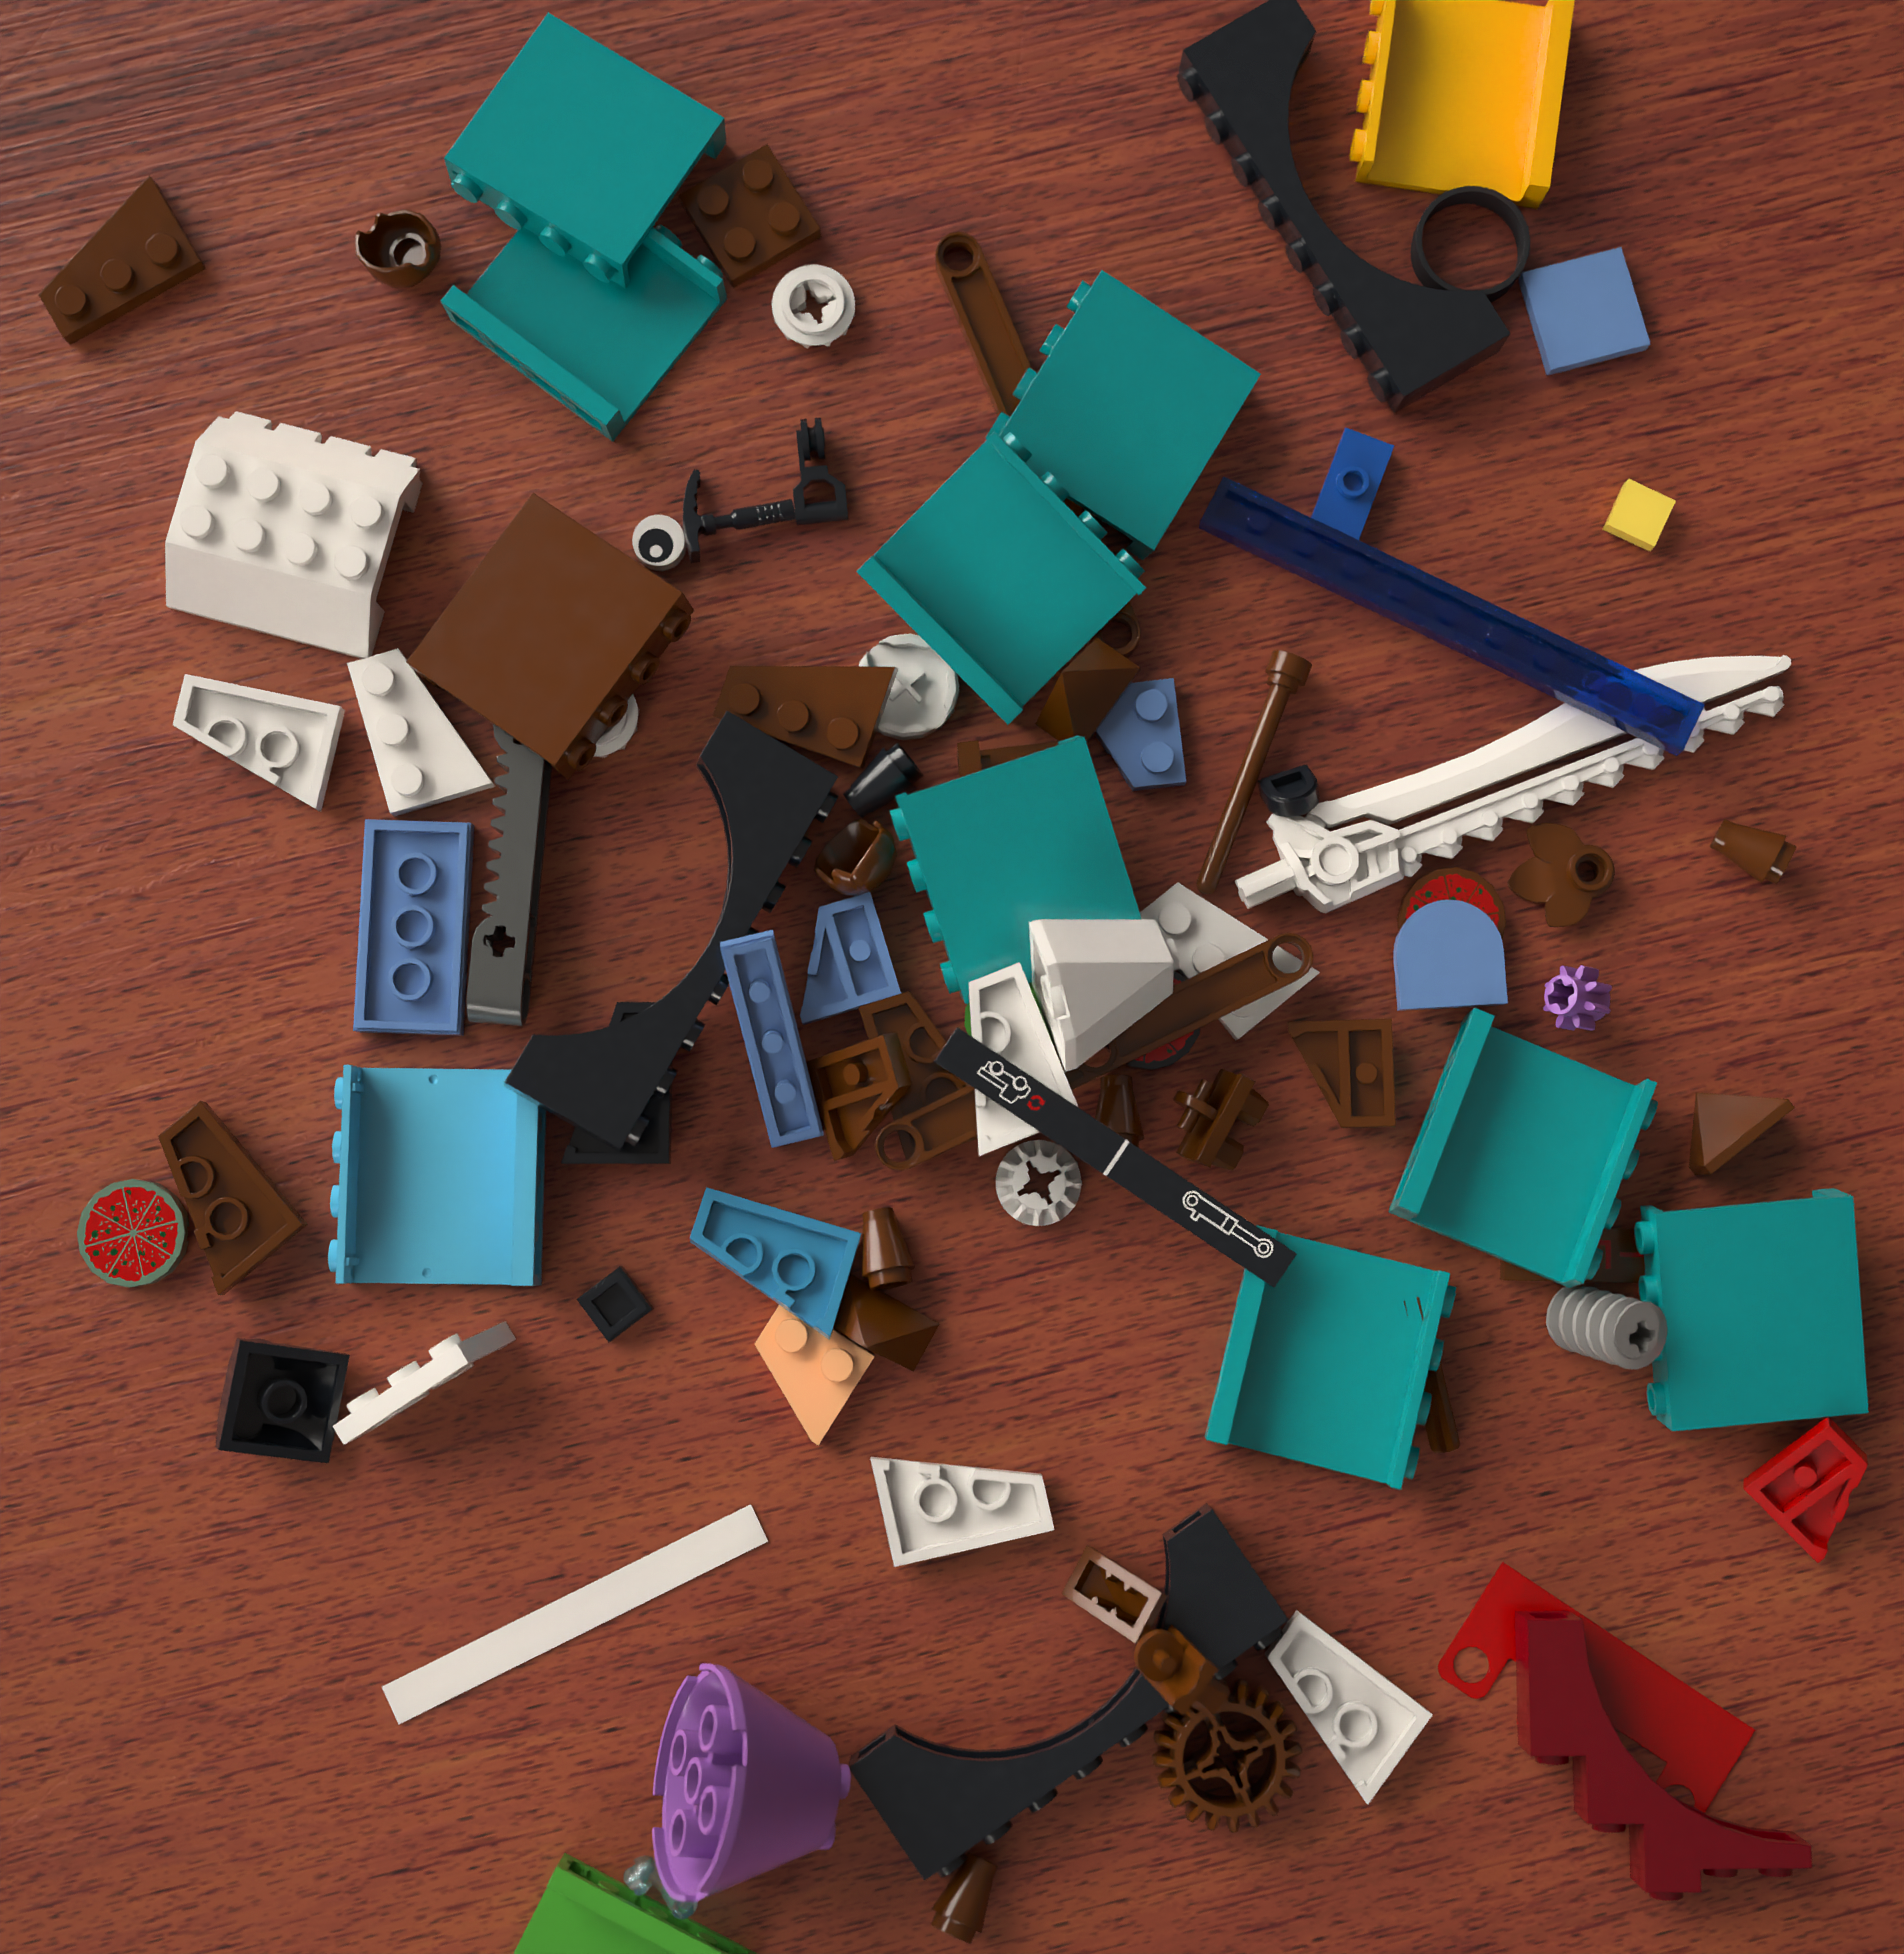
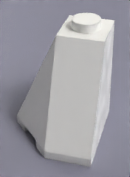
[1029,919,1180,1072]

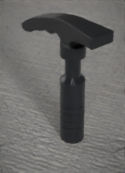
[683,469,795,564]

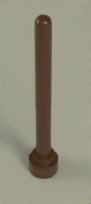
[1196,650,1312,894]

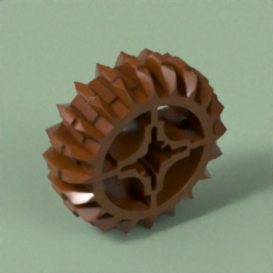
[1152,1678,1302,1832]

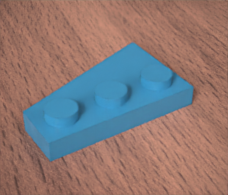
[690,1187,861,1340]

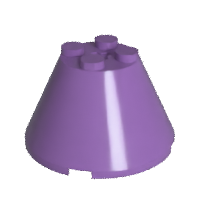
[652,1663,851,1902]

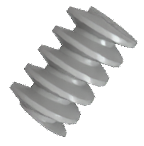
[1546,1286,1668,1369]

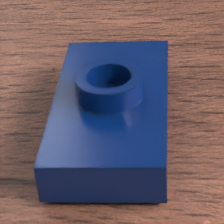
[1307,427,1394,546]

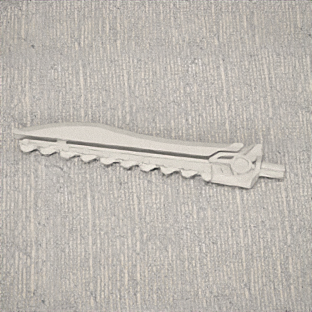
[1235,655,1791,914]

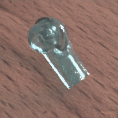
[623,1855,698,1919]

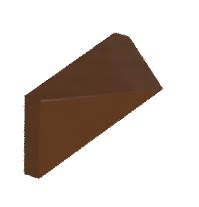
[1035,638,1141,743]
[1689,1092,1795,1175]
[834,1274,940,1372]
[1062,1545,1168,1644]

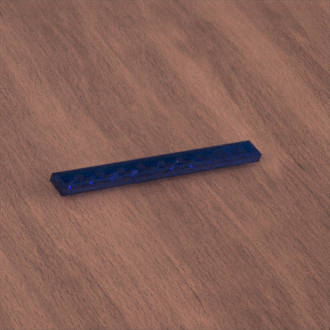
[1199,476,1705,756]

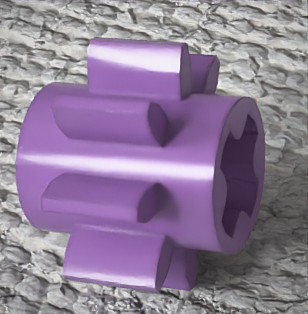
[1543,965,1612,1031]

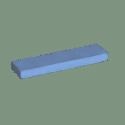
[720,930,824,1148]

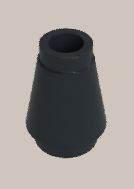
[843,743,924,818]

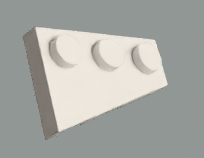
[347,649,496,817]
[173,674,345,812]
[1140,882,1320,1041]
[969,962,1078,1156]
[333,1321,516,1445]
[870,1457,1054,1567]
[1265,1610,1433,1805]

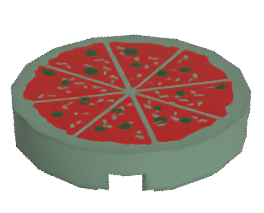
[77,1179,189,1287]

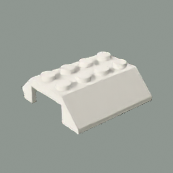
[165,411,422,659]

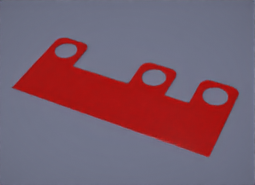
[1438,1562,1756,1813]

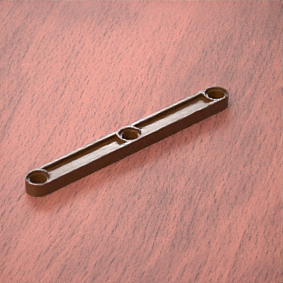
[935,232,1141,658]
[875,933,1314,1171]

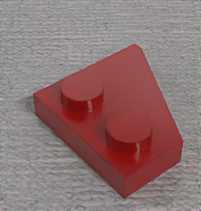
[1743,1416,1868,1563]

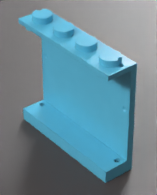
[328,1065,546,1286]

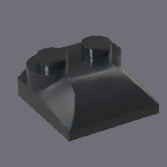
[215,1338,350,1464]

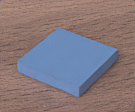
[1518,247,1650,376]

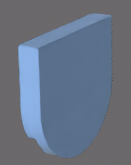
[1393,900,1508,1011]

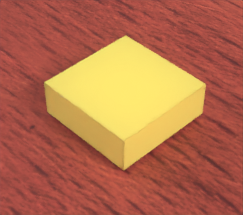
[1602,478,1676,552]

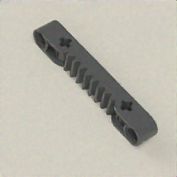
[467,724,552,1026]

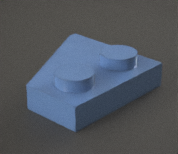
[1096,678,1186,791]
[800,892,901,1025]

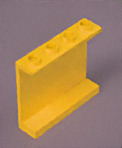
[1349,0,1575,209]

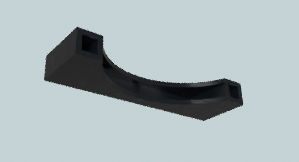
[1177,0,1510,414]
[504,711,839,1151]
[849,1503,1289,1881]

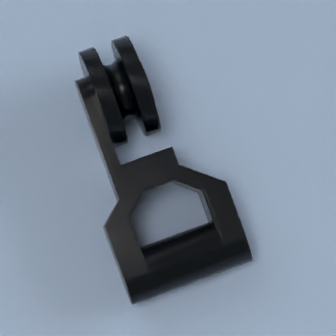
[793,417,849,525]

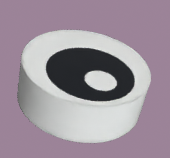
[632,515,686,571]

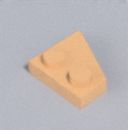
[755,1305,875,1446]

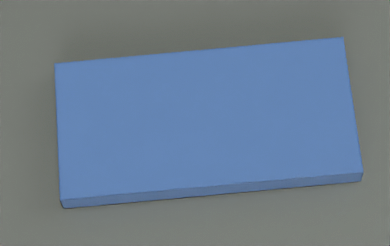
[353,819,474,1036]

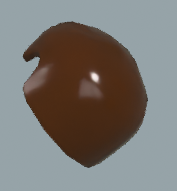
[355,209,442,289]
[814,819,897,896]

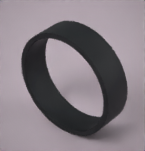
[1410,186,1530,302]

